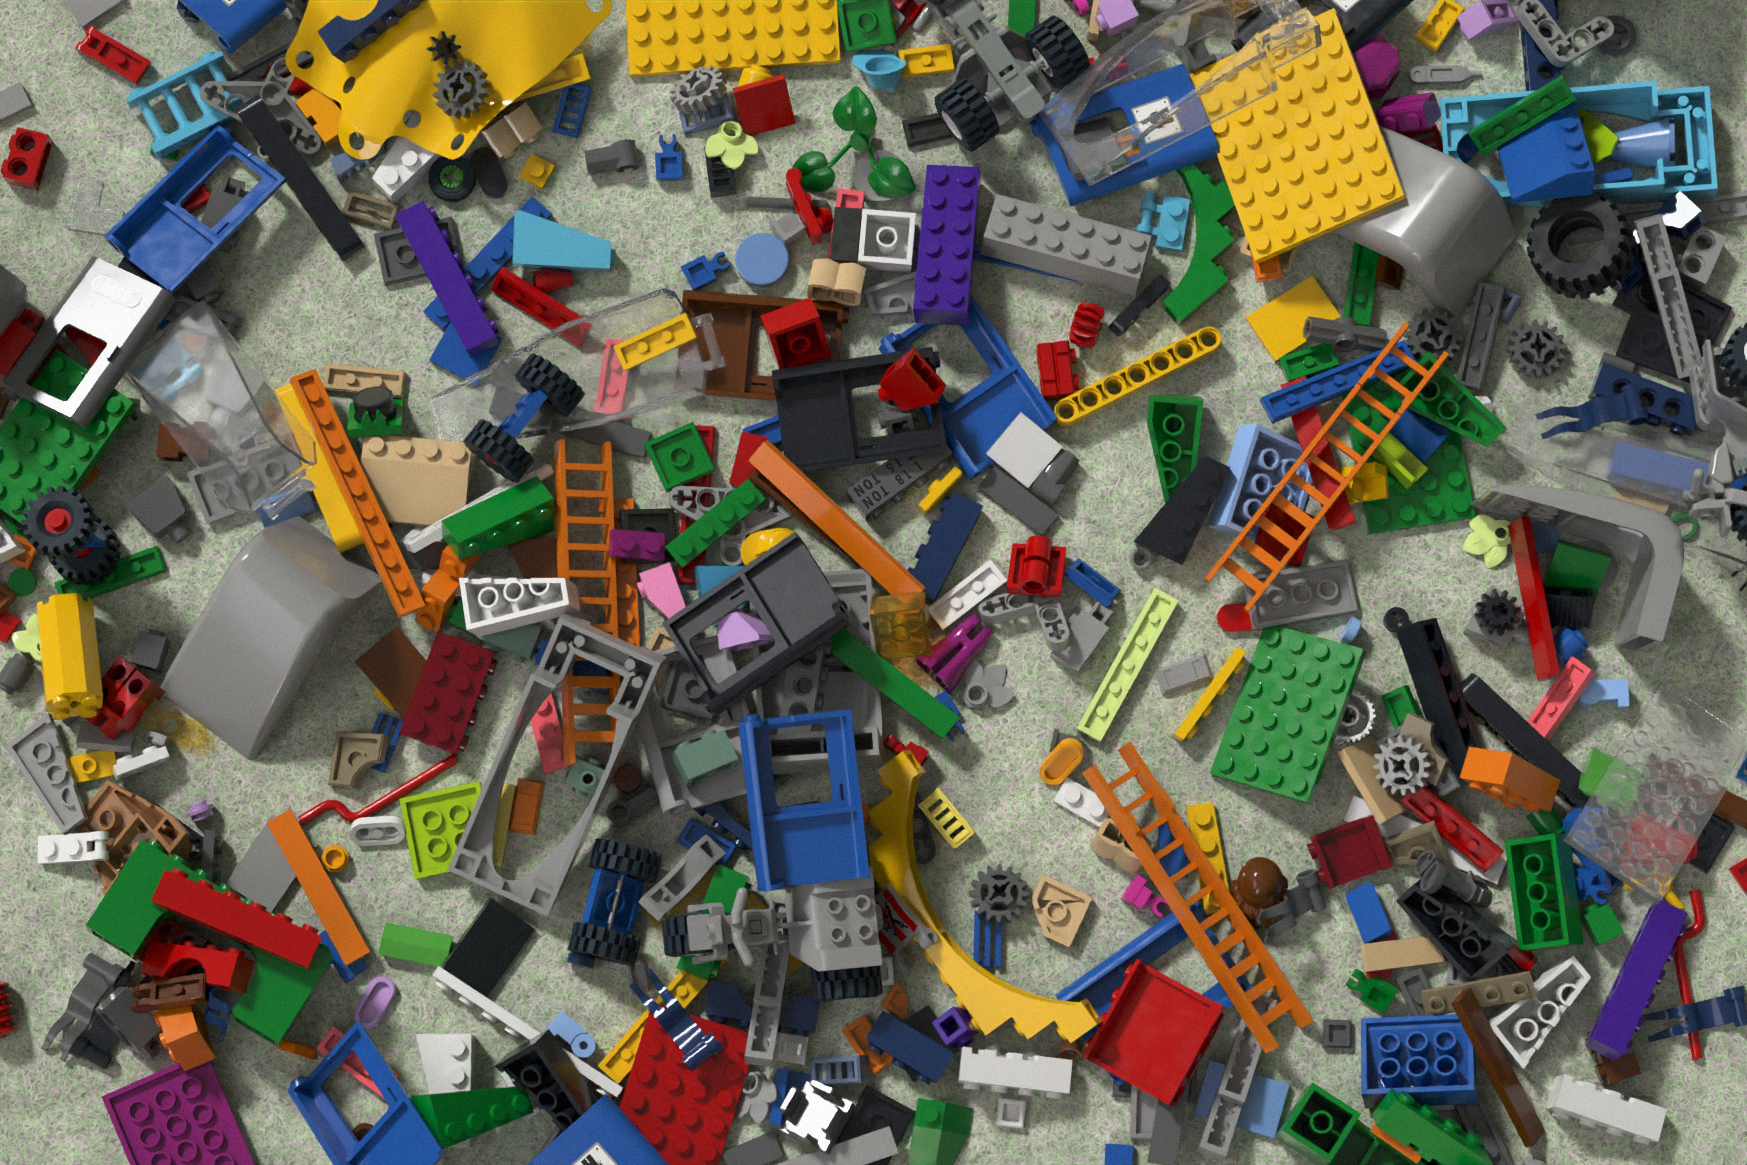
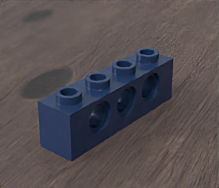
[1518,0,1565,91]
[1588,363,1697,437]

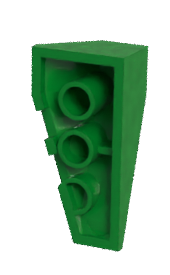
[1390,351,1506,447]
[1147,394,1203,503]
[907,1098,973,1165]

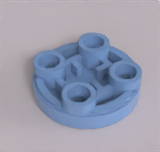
[735,233,789,288]

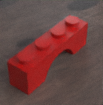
[140,938,254,994]

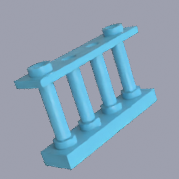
[126,51,244,160]

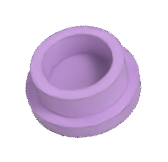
[186,800,214,822]

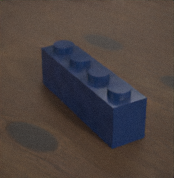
[908,491,983,604]

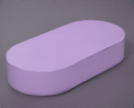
[354,977,396,1029]

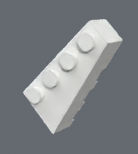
[372,110,464,203]
[459,578,581,637]
[416,1034,475,1148]

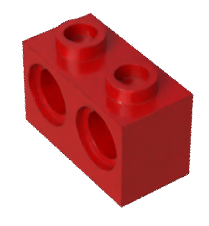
[1,127,53,191]

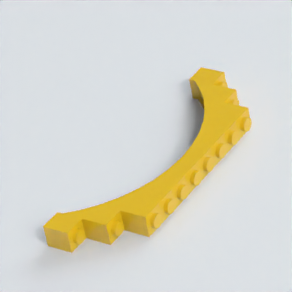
[867,750,1103,1043]

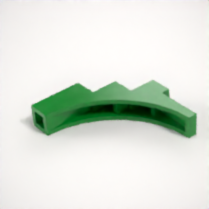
[1161,163,1236,326]

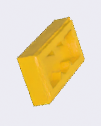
[1414,0,1465,53]
[918,466,962,516]
[67,750,117,784]

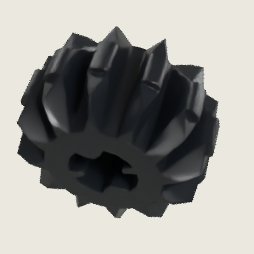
[1474,589,1521,636]

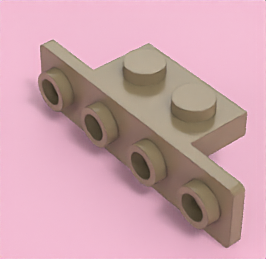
[1421,971,1536,1015]

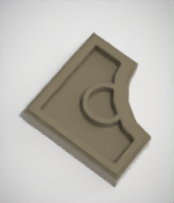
[1396,712,1449,786]
[328,731,389,788]
[1383,820,1454,866]

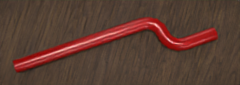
[298,755,459,826]
[1673,890,1705,1060]

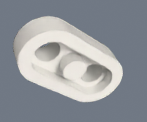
[350,816,405,846]

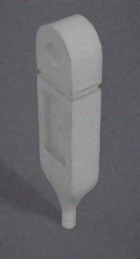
[1408,65,1482,84]

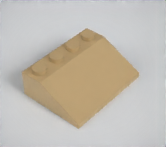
[360,435,475,527]

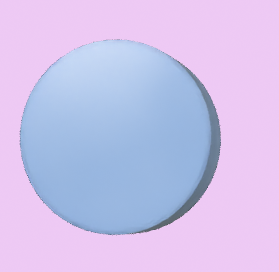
[1339,617,1362,645]

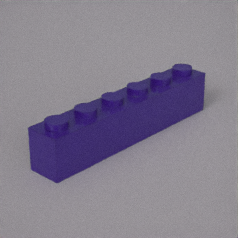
[395,200,500,358]
[1585,898,1688,1061]

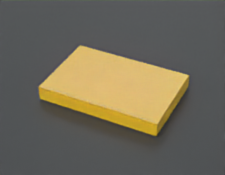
[1245,275,1341,362]

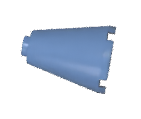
[1610,117,1675,168]

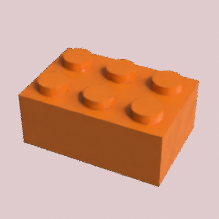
[1460,747,1560,813]

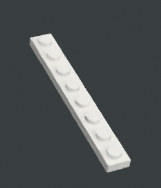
[433,966,625,1098]

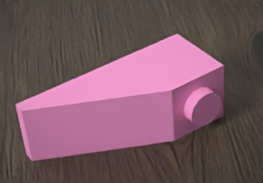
[637,562,698,642]

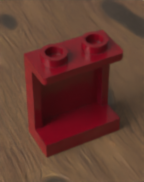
[1307,814,1393,889]

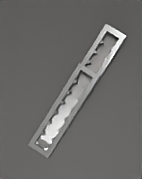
[1633,214,1701,379]
[745,896,790,1067]
[1196,995,1277,1161]
[775,1125,899,1165]

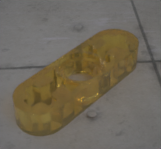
[135,705,208,747]

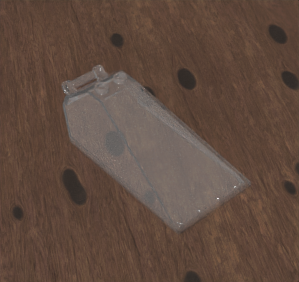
[125,299,317,521]

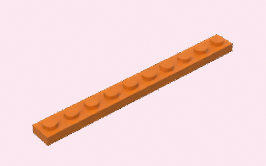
[290,369,426,618]

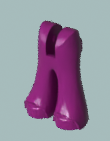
[913,614,994,695]

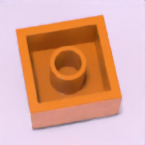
[153,1004,216,1071]

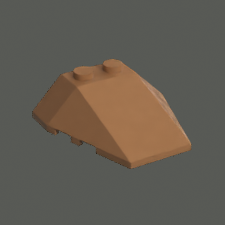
[77,780,189,896]

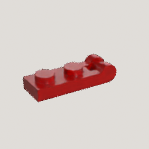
[75,26,152,86]
[786,168,825,246]

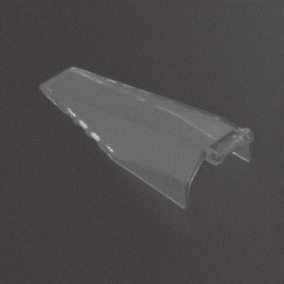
[428,288,727,442]
[1503,401,1747,575]

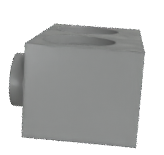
[1674,226,1727,290]

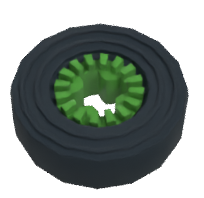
[428,156,476,202]

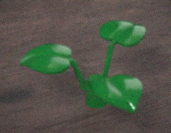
[792,86,916,197]

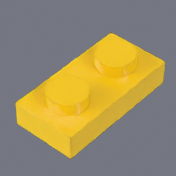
[898,44,954,79]

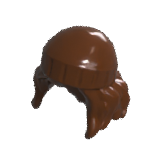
[1230,857,1288,929]

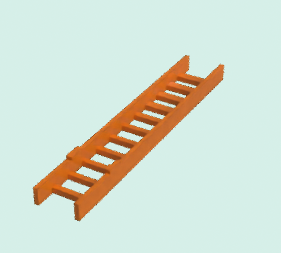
[1205,322,1449,614]
[553,439,623,766]
[1082,741,1314,1054]

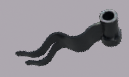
[69,961,153,1070]

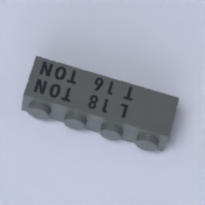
[846,446,953,520]

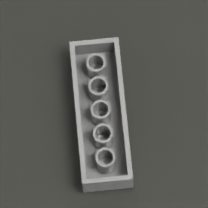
[980,194,1151,296]

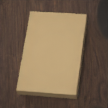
[1337,735,1409,824]

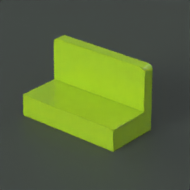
[1372,433,1428,489]

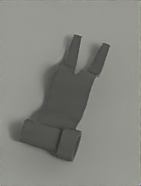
[1256,869,1327,945]
[41,952,126,1062]

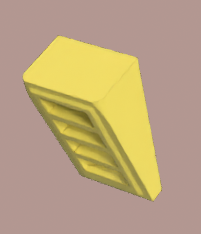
[917,787,975,849]

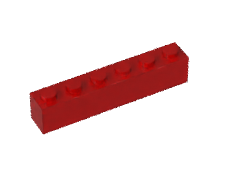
[151,868,322,970]

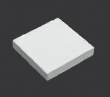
[986,412,1063,488]

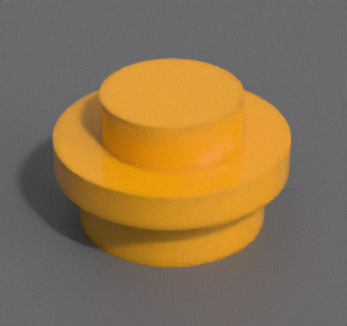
[321,845,349,873]

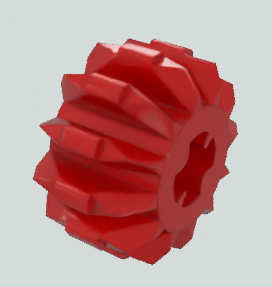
[1069,302,1105,349]

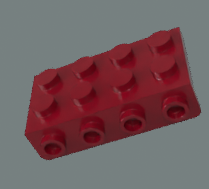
[399,631,498,756]

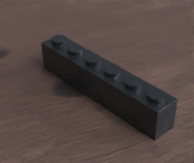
[1396,618,1482,783]

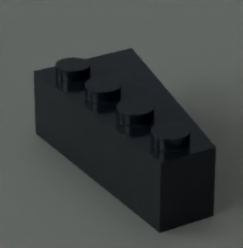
[1133,455,1230,566]
[1396,878,1519,982]
[495,1029,598,1132]

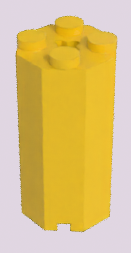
[36,593,103,720]

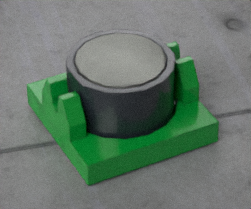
[347,387,404,438]

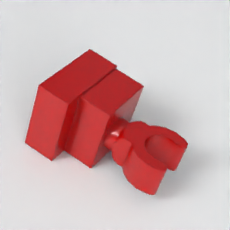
[883,734,930,766]

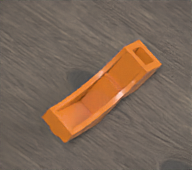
[415,545,480,633]

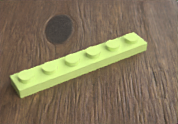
[1076,588,1179,743]

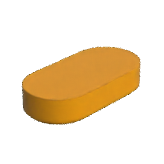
[1039,738,1084,785]

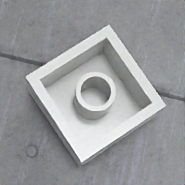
[858,209,916,273]

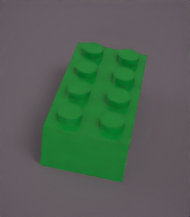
[1505,833,1583,951]

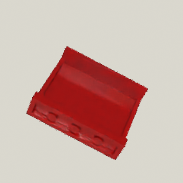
[1083,959,1228,1108]

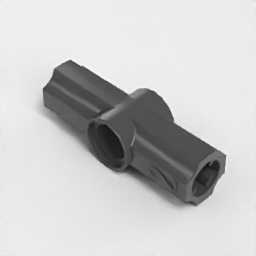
[1303,316,1387,353]

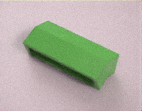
[378,923,454,968]

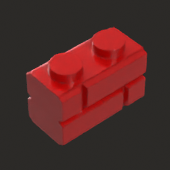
[1036,341,1080,401]

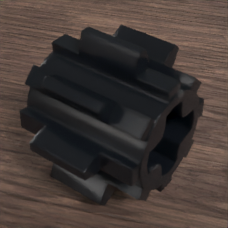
[426,31,461,65]

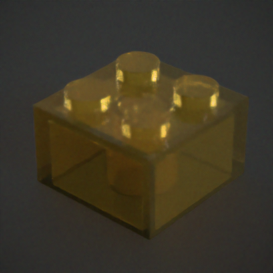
[870,592,933,660]

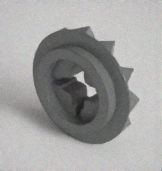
[1593,16,1636,58]

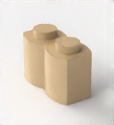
[480,100,543,158]
[807,258,866,306]
[1090,818,1153,873]

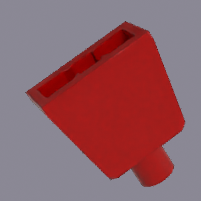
[878,348,946,411]

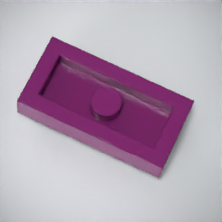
[609,529,665,562]

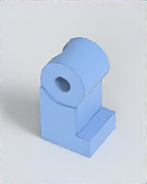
[1577,679,1630,710]
[545,1011,596,1058]

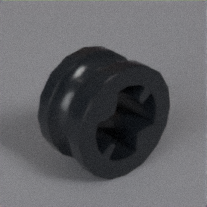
[1383,607,1409,633]

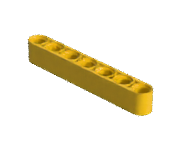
[1054,327,1221,428]
[272,384,364,554]

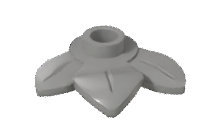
[963,660,1014,709]
[735,1071,778,1125]

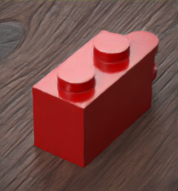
[0,307,45,379]

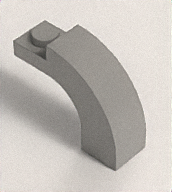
[639,834,726,921]

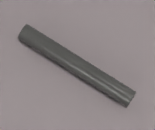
[746,196,827,210]

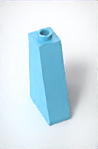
[512,210,616,272]

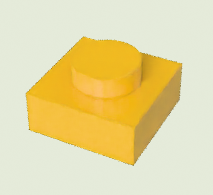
[519,154,555,190]

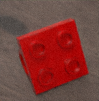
[1007,536,1067,598]

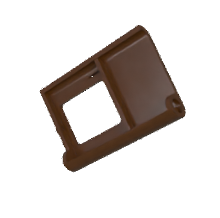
[674,290,849,401]

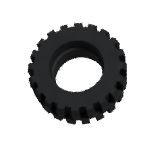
[1526,193,1635,299]

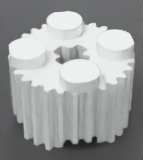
[1333,689,1376,747]

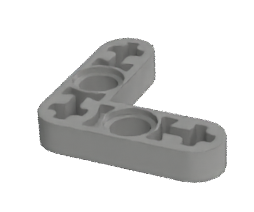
[1516,0,1614,67]
[978,593,1071,651]

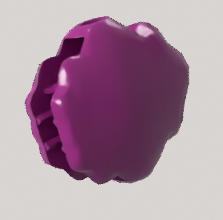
[1341,22,1401,100]

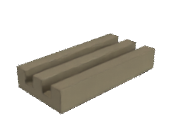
[342,190,401,230]

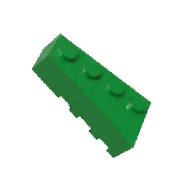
[442,476,554,559]
[411,1086,533,1149]
[1372,1088,1493,1165]

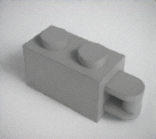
[1050,601,1114,675]

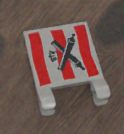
[875,883,939,974]

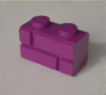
[1375,92,1441,134]

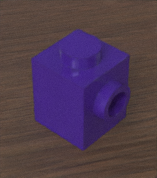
[932,1006,979,1048]

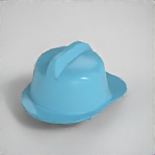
[852,49,906,93]

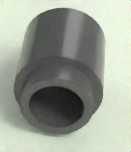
[0,653,35,695]

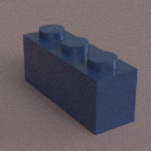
[865,1011,954,1085]

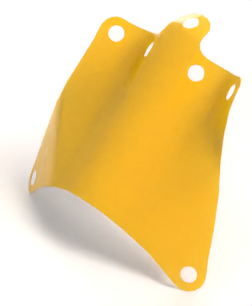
[285,0,612,160]

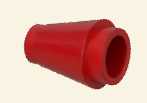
[533,268,573,294]

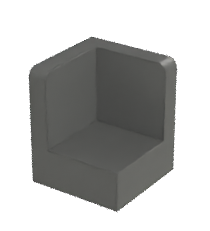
[1179,42,1217,74]

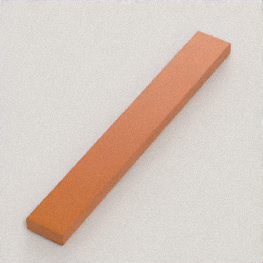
[748,440,926,609]

